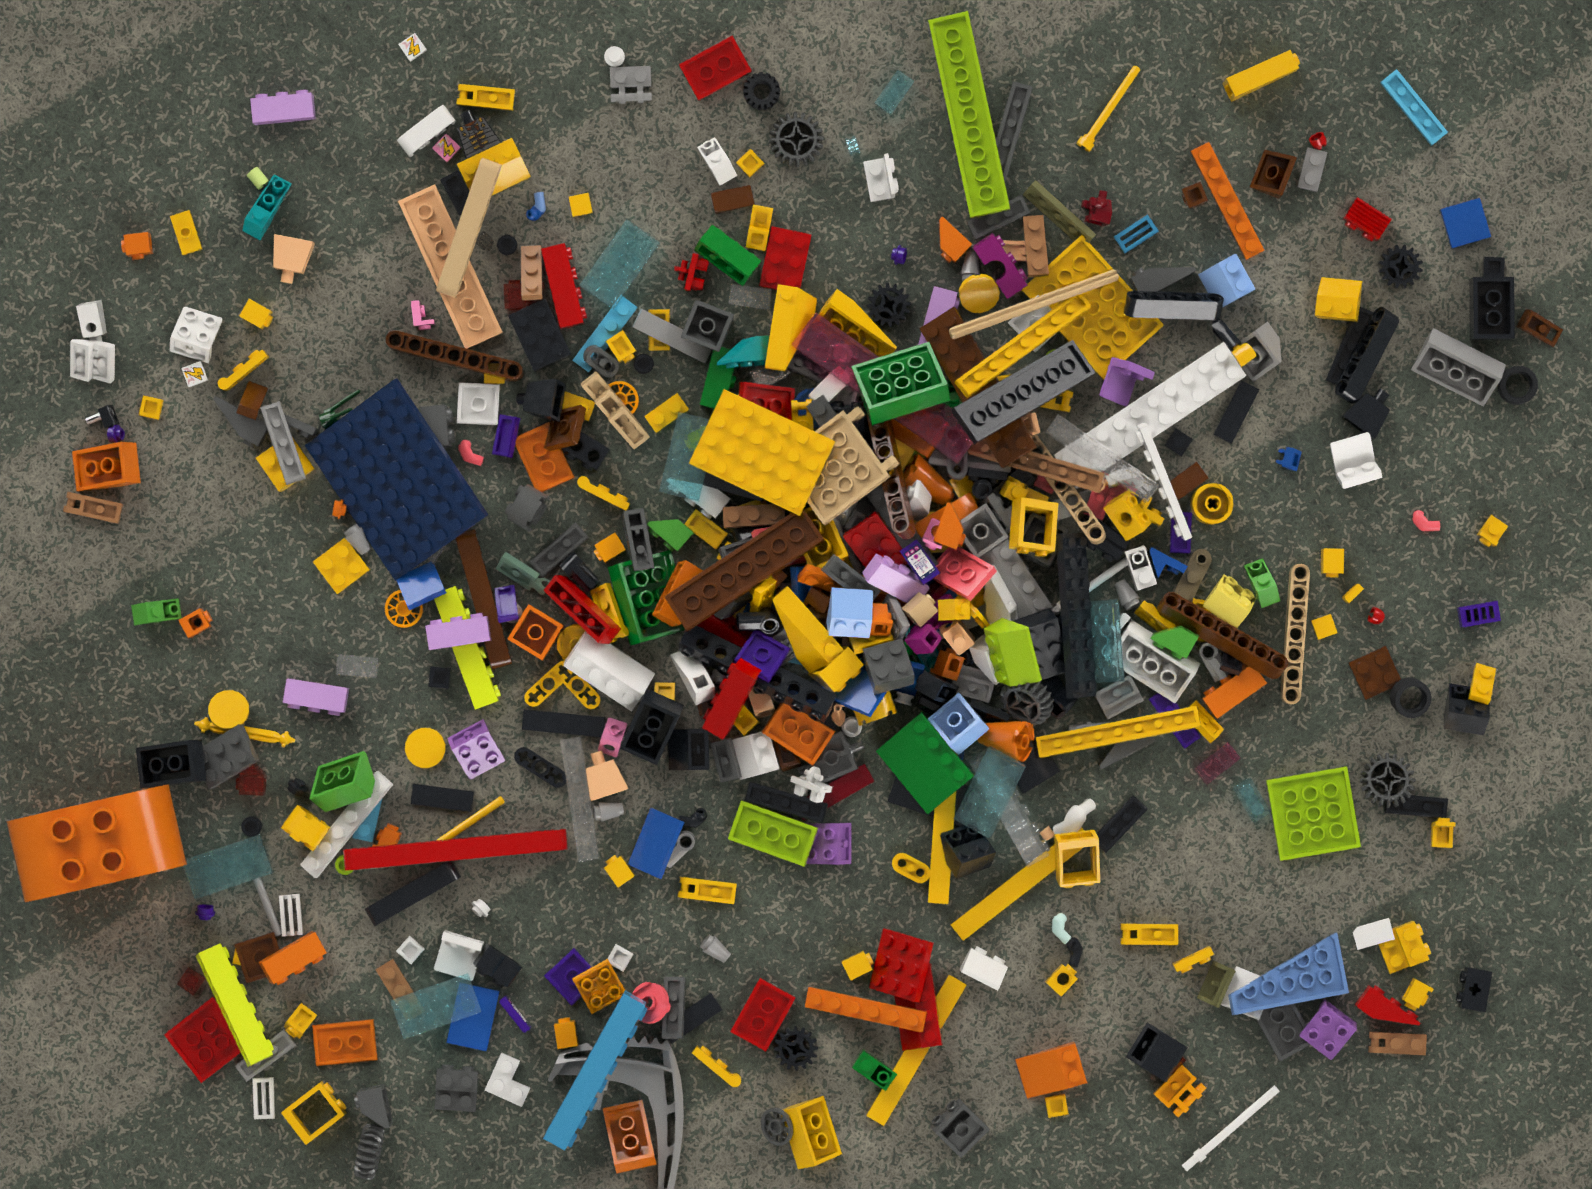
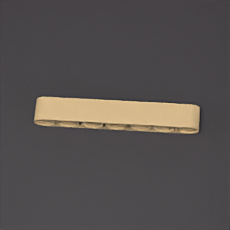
[436,158,502,298]
[1032,434,1106,544]
[1280,564,1310,704]

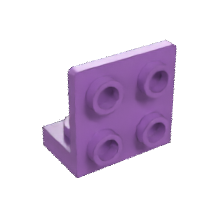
[1099,357,1155,407]
[447,719,505,779]
[806,823,851,865]
[1300,999,1357,1060]

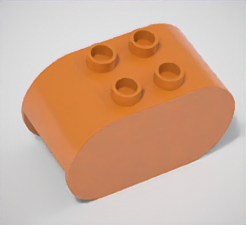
[7,784,187,902]

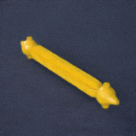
[194,717,295,747]

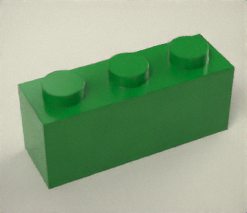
[694,225,761,286]
[700,347,740,409]

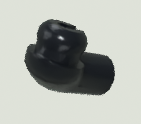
[679,808,707,828]
[1067,937,1083,967]

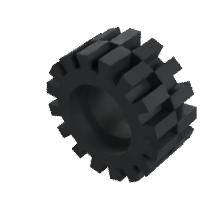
[743,72,780,111]

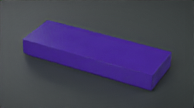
[1148,693,1201,749]

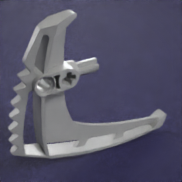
[548,1036,684,1189]

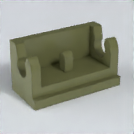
[1197,960,1236,1008]

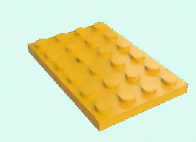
[1022,235,1164,380]
[689,389,835,516]

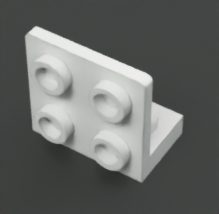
[863,153,899,202]
[170,307,222,363]
[1330,432,1382,489]
[434,930,484,981]

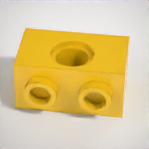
[1103,490,1152,541]

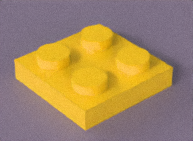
[313,538,370,594]

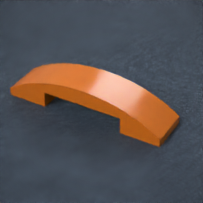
[915,492,979,538]

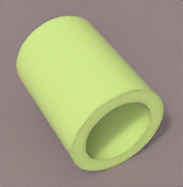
[247,167,269,190]

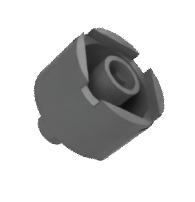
[505,484,550,532]

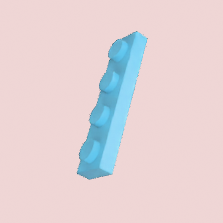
[1380,69,1448,146]
[573,295,638,373]

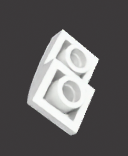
[808,366,853,404]

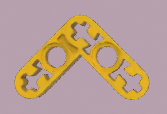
[524,661,601,709]

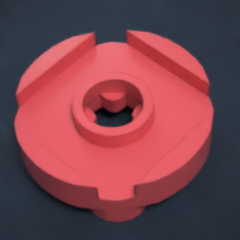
[632,982,671,1024]

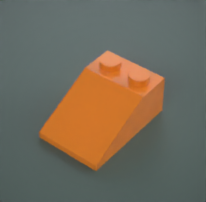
[72,442,141,492]
[1015,1042,1087,1098]
[602,1100,656,1174]

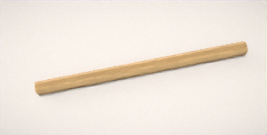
[949,269,1119,339]

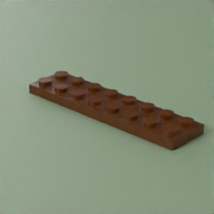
[919,307,1038,468]
[664,510,825,632]

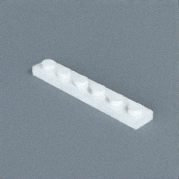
[1136,423,1192,540]
[300,771,393,878]

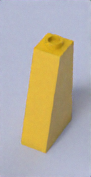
[1223,50,1300,102]

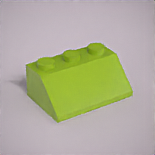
[984,618,1042,687]

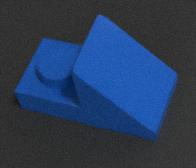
[1148,547,1188,579]

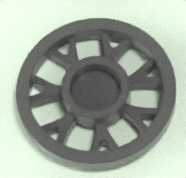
[761,1107,793,1146]

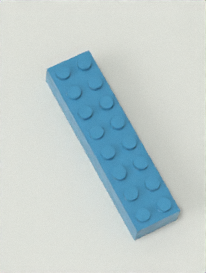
[543,990,648,1151]

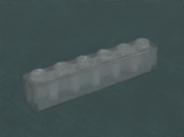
[1045,414,1159,503]
[560,736,600,862]
[968,748,1050,867]

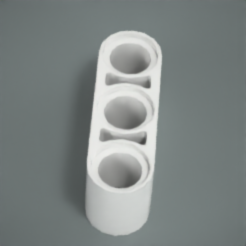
[397,105,456,157]

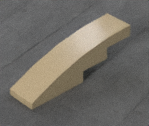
[581,371,650,450]

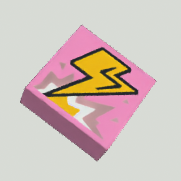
[432,134,461,162]

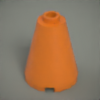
[897,454,954,505]
[977,721,1035,762]

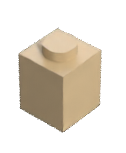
[902,592,938,627]

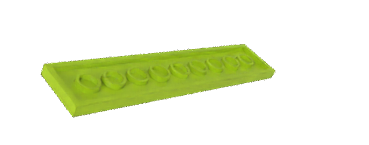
[928,11,1011,218]

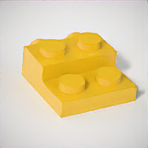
[1378,921,1431,974]

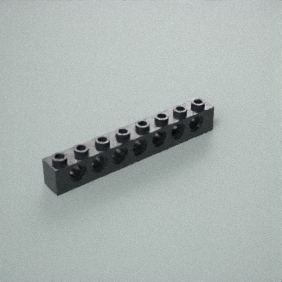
[678,626,837,723]

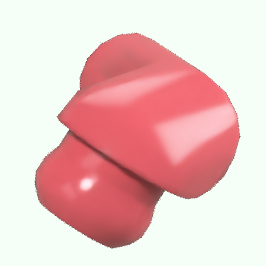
[458,440,484,466]
[1412,510,1440,531]

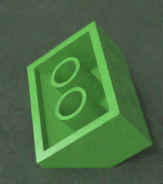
[309,751,375,812]

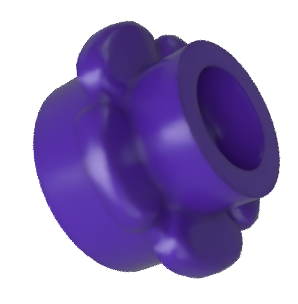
[891,245,907,265]
[107,425,125,443]
[195,904,215,920]

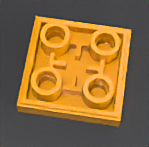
[572,959,625,1014]

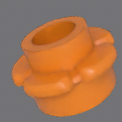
[332,499,347,519]

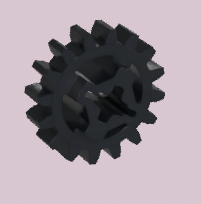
[1378,245,1423,289]
[867,283,911,328]
[774,1026,818,1071]

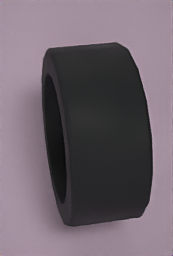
[1497,366,1538,405]
[1390,677,1432,718]

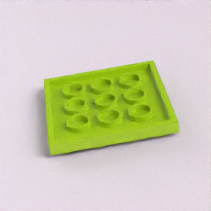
[1266,766,1361,861]

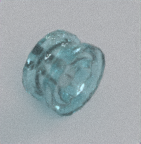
[845,136,860,156]

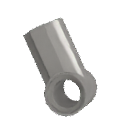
[1197,642,1231,682]
[667,831,695,868]

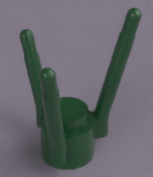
[319,389,360,430]

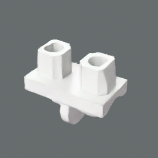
[790,766,832,803]

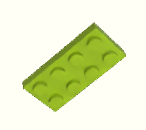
[728,801,818,867]

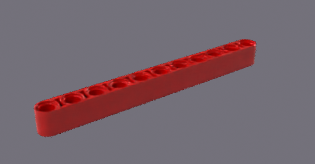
[343,829,568,870]

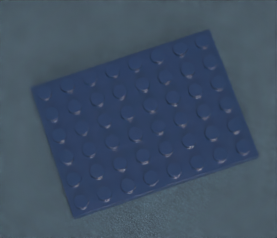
[305,378,488,581]

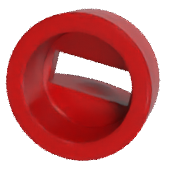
[1309,132,1327,150]
[1367,607,1385,624]

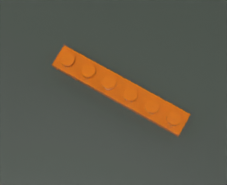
[1190,142,1265,260]
[797,564,907,608]
[805,987,927,1032]

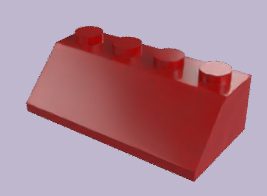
[895,963,943,1051]

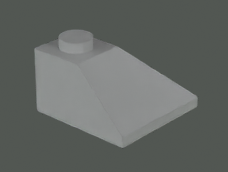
[1241,321,1282,382]

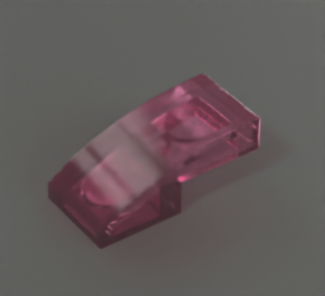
[1194,742,1241,785]

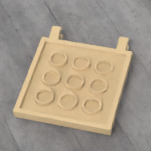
[807,407,900,525]

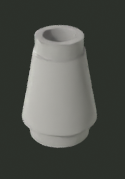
[960,252,980,281]
[343,524,371,555]
[1114,579,1140,611]
[593,802,624,822]
[700,934,731,963]

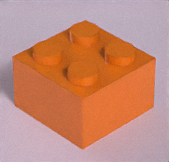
[507,604,565,661]

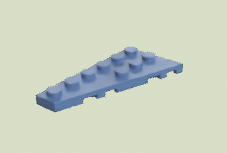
[1228,933,1349,1015]

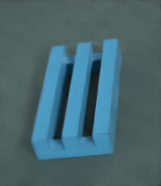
[1114,214,1159,254]

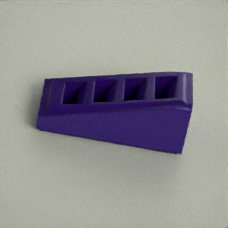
[1457,601,1501,628]

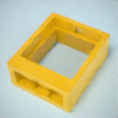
[1009,497,1058,557]
[1054,830,1100,888]
[281,1081,347,1145]

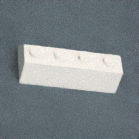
[1106,619,1200,703]
[564,631,655,712]

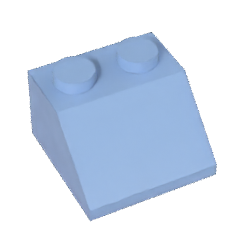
[1198,254,1255,308]
[826,588,873,638]
[928,692,990,755]

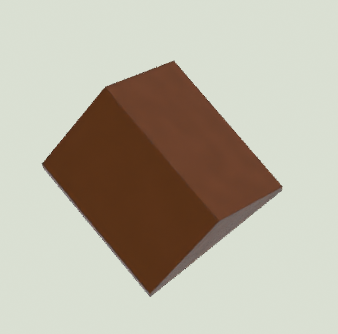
[1250,149,1297,199]

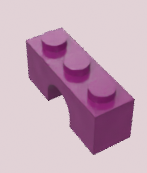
[973,233,1028,299]
[904,594,954,654]

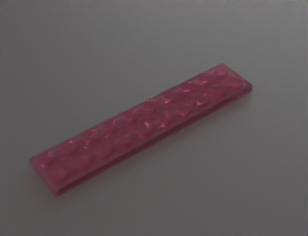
[792,313,973,464]

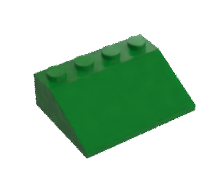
[851,342,950,425]
[607,550,686,646]
[876,712,975,814]

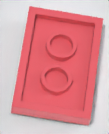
[933,546,997,601]

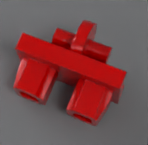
[674,253,709,292]

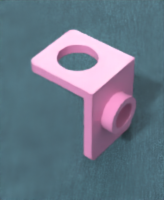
[922,518,942,550]
[598,718,628,757]

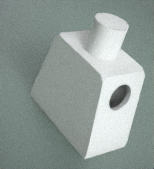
[76,300,107,342]

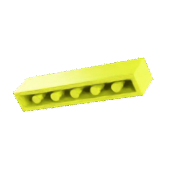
[434,586,501,710]
[195,943,274,1067]

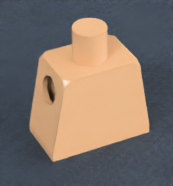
[273,234,315,284]
[939,620,975,655]
[749,688,775,719]
[586,750,629,801]

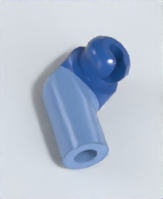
[526,192,546,221]

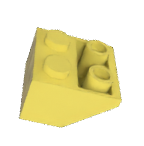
[1203,574,1256,628]

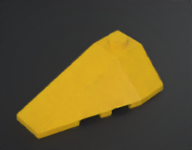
[765,284,817,372]
[810,289,897,358]
[772,586,844,673]

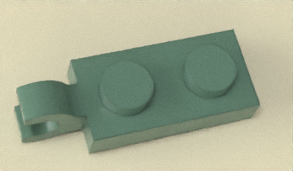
[496,552,550,595]

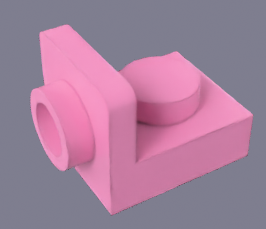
[411,300,435,330]

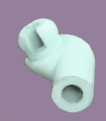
[1052,913,1071,944]

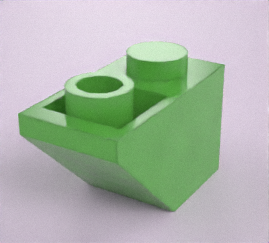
[647,519,694,552]
[1244,558,1280,608]
[131,598,182,626]
[1150,625,1199,659]

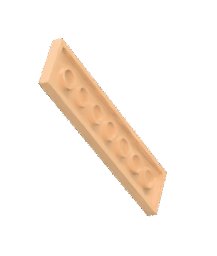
[398,184,503,349]

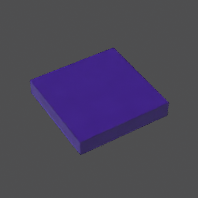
[734,630,790,683]
[544,948,592,1006]

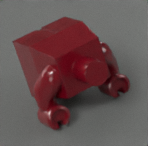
[1081,190,1112,226]

